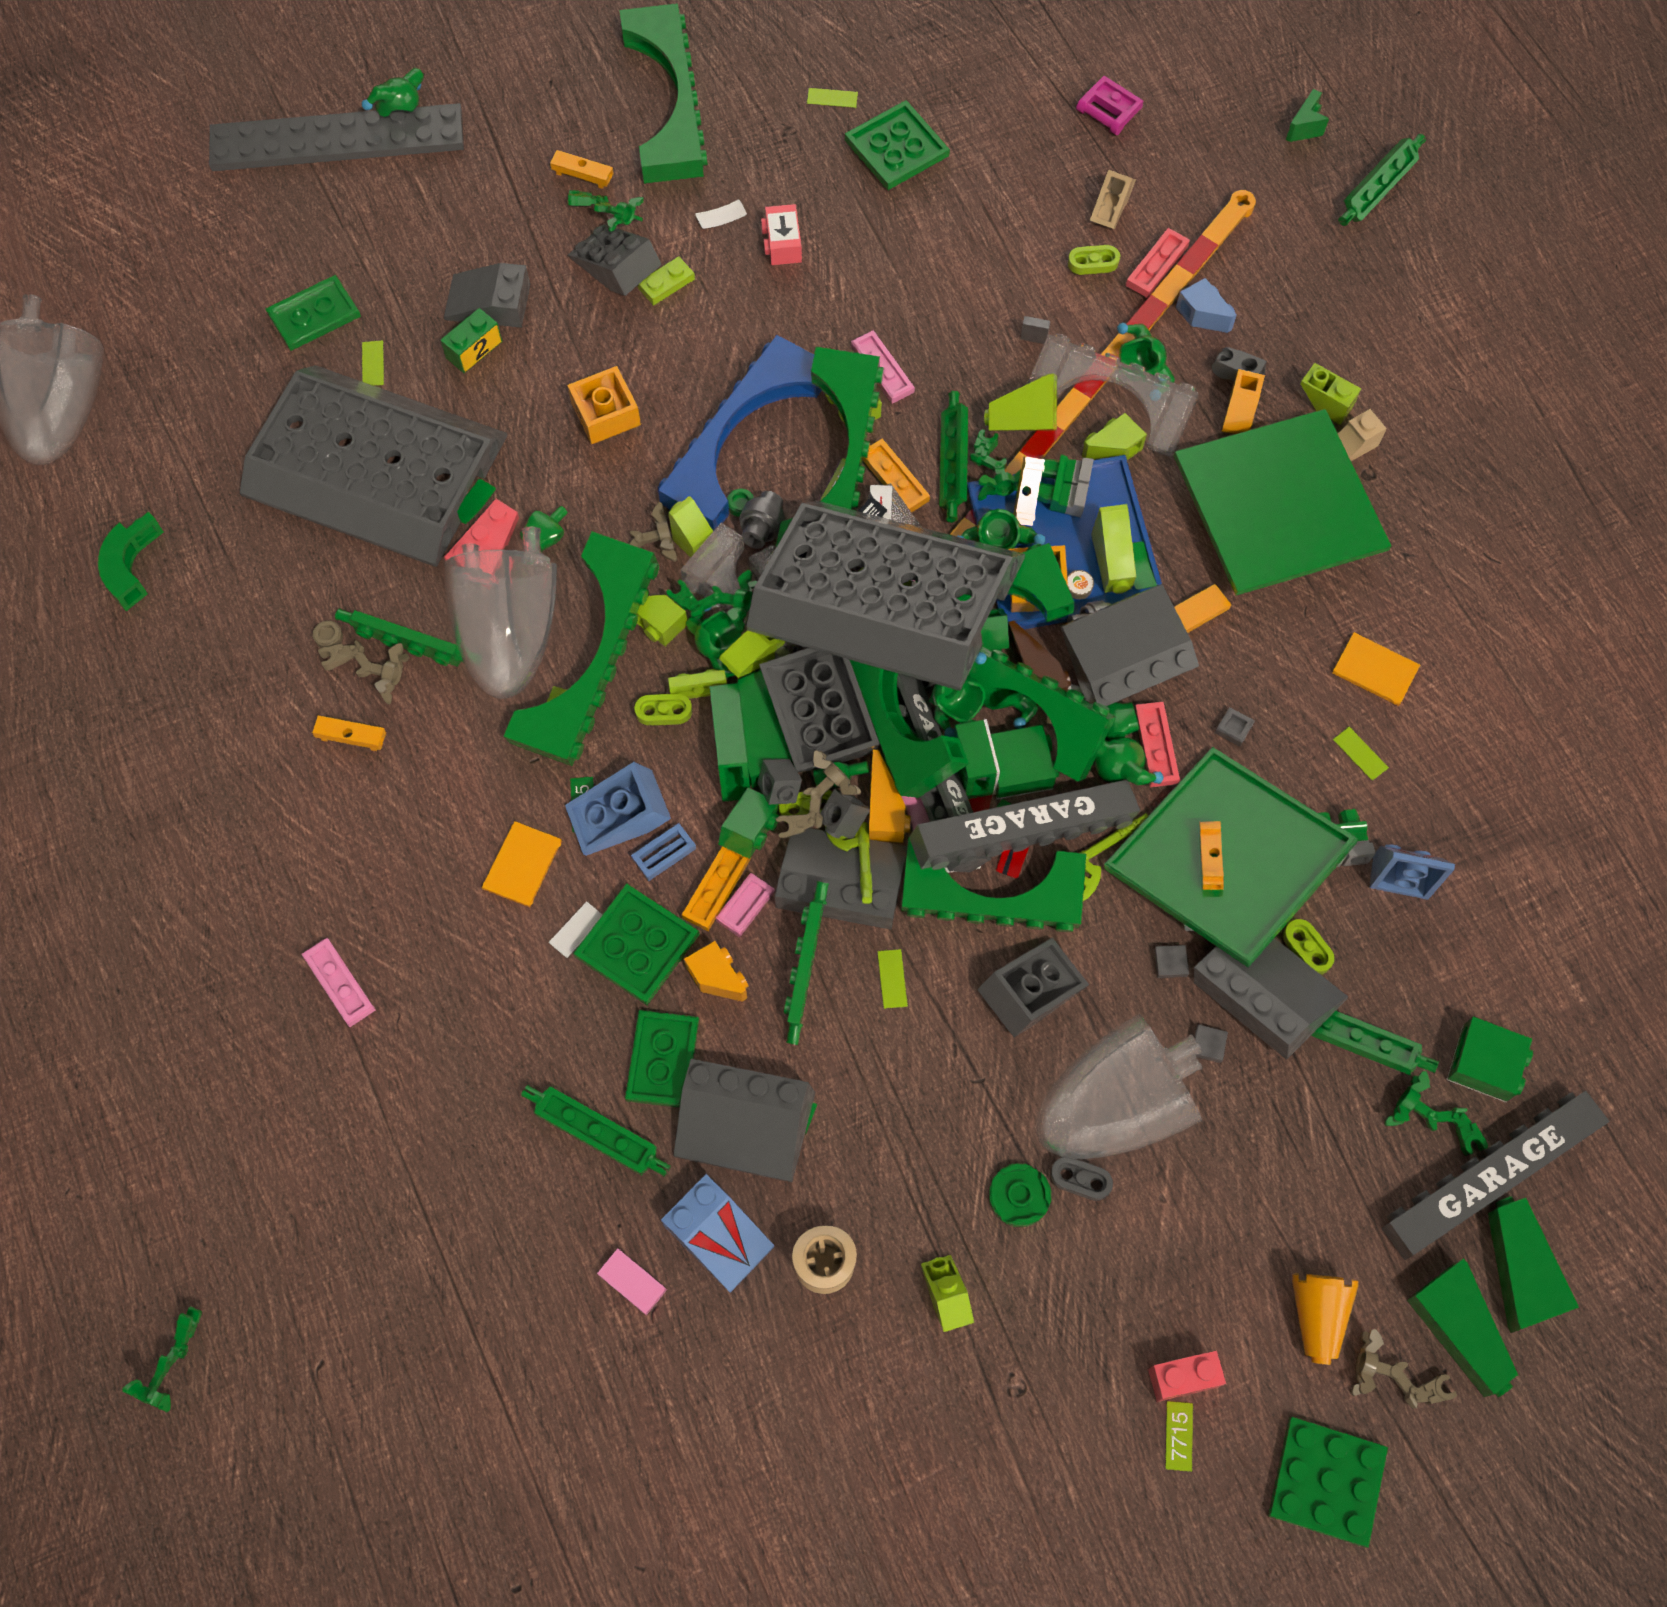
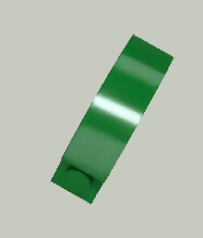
[98,512,164,611]

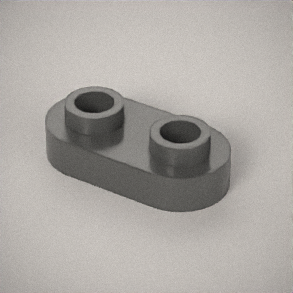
[1050,1157,1113,1201]

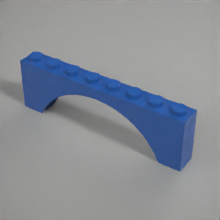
[658,335,822,535]

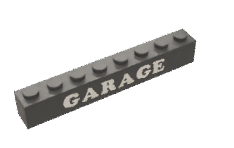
[897,673,991,872]
[909,780,1141,870]
[1382,1091,1610,1260]

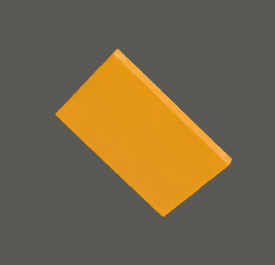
[1332,632,1420,706]
[482,821,562,908]

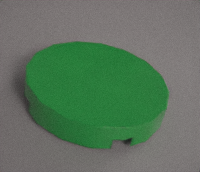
[989,1164,1051,1227]

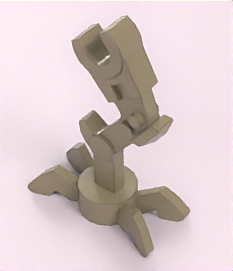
[630,502,677,562]
[318,640,410,705]
[776,750,861,838]
[1351,1329,1457,1409]

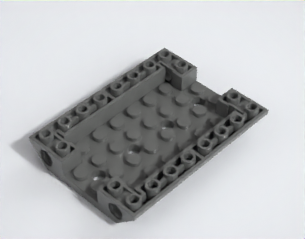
[240,365,508,567]
[747,501,1025,691]

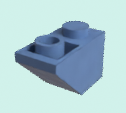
[1176,278,1237,333]

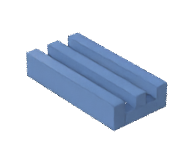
[631,823,696,881]

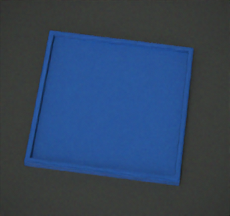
[967,455,1162,630]

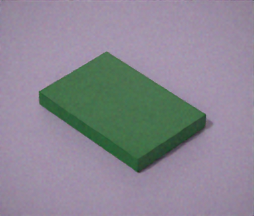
[265,275,361,351]
[625,1010,699,1108]

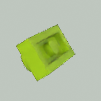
[638,256,695,306]
[668,669,727,699]

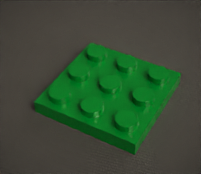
[845,100,950,190]
[573,884,700,1005]
[1268,1417,1388,1548]

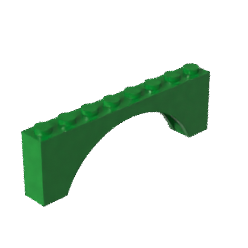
[619,3,708,184]
[776,347,884,558]
[504,531,659,766]

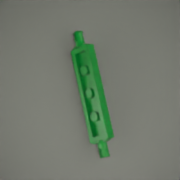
[1338,134,1426,226]
[939,391,968,523]
[335,608,479,667]
[784,881,829,1045]
[1311,1011,1439,1075]
[521,1085,671,1177]

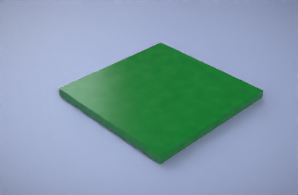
[1173,409,1391,596]
[1104,747,1358,968]

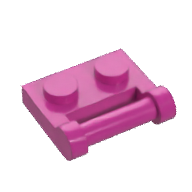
[1076,76,1144,136]

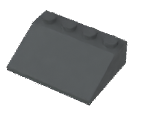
[1060,584,1199,706]
[759,648,880,773]
[775,828,907,930]
[1194,938,1348,1060]
[674,1059,816,1182]

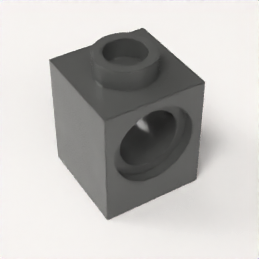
[757,759,802,805]
[820,789,870,839]

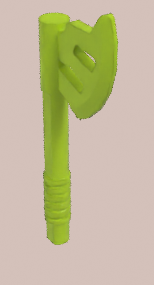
[1080,813,1148,901]
[825,822,873,904]

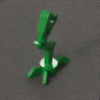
[568,190,644,232]
[970,429,1029,501]
[666,570,757,632]
[1384,1071,1488,1156]
[122,1306,202,1412]

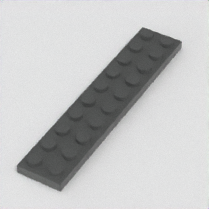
[209,103,464,171]

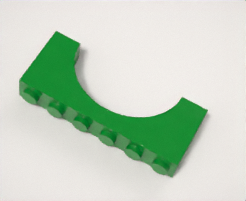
[957,543,1074,622]
[929,642,1116,782]
[850,660,969,798]
[901,837,1087,932]

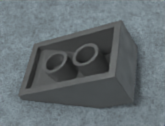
[444,263,531,328]
[977,937,1089,1038]

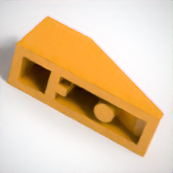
[869,750,911,843]

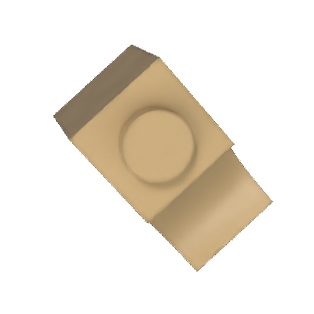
[1090,170,1136,229]
[1338,409,1387,461]

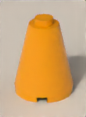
[1292,1273,1358,1365]

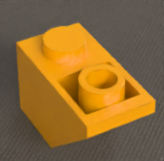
[1222,369,1265,434]
[684,941,749,1001]

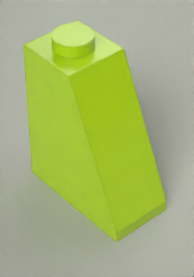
[984,374,1057,431]
[1091,504,1136,594]

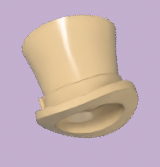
[792,1226,857,1294]

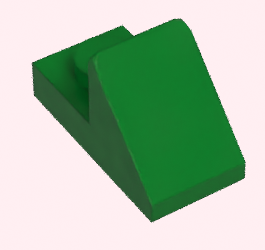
[1286,89,1329,142]

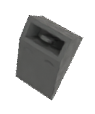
[568,224,662,296]

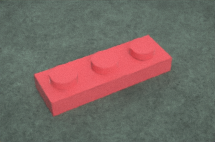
[1126,228,1190,298]
[1134,702,1180,787]

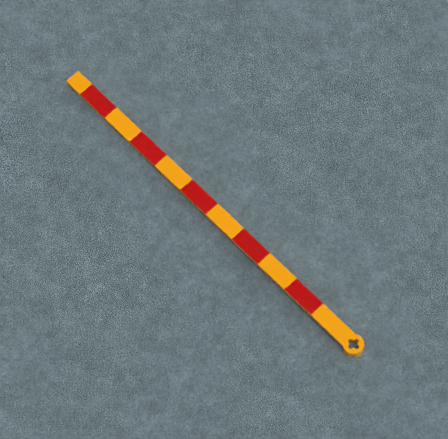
[950,190,1256,536]

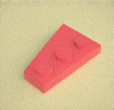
[444,498,519,590]

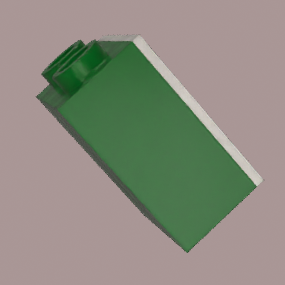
[954,719,1000,799]
[991,725,1059,799]
[1447,1016,1533,1102]

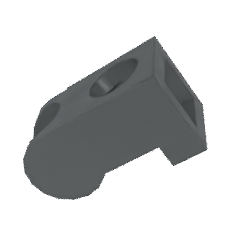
[1211,347,1267,381]

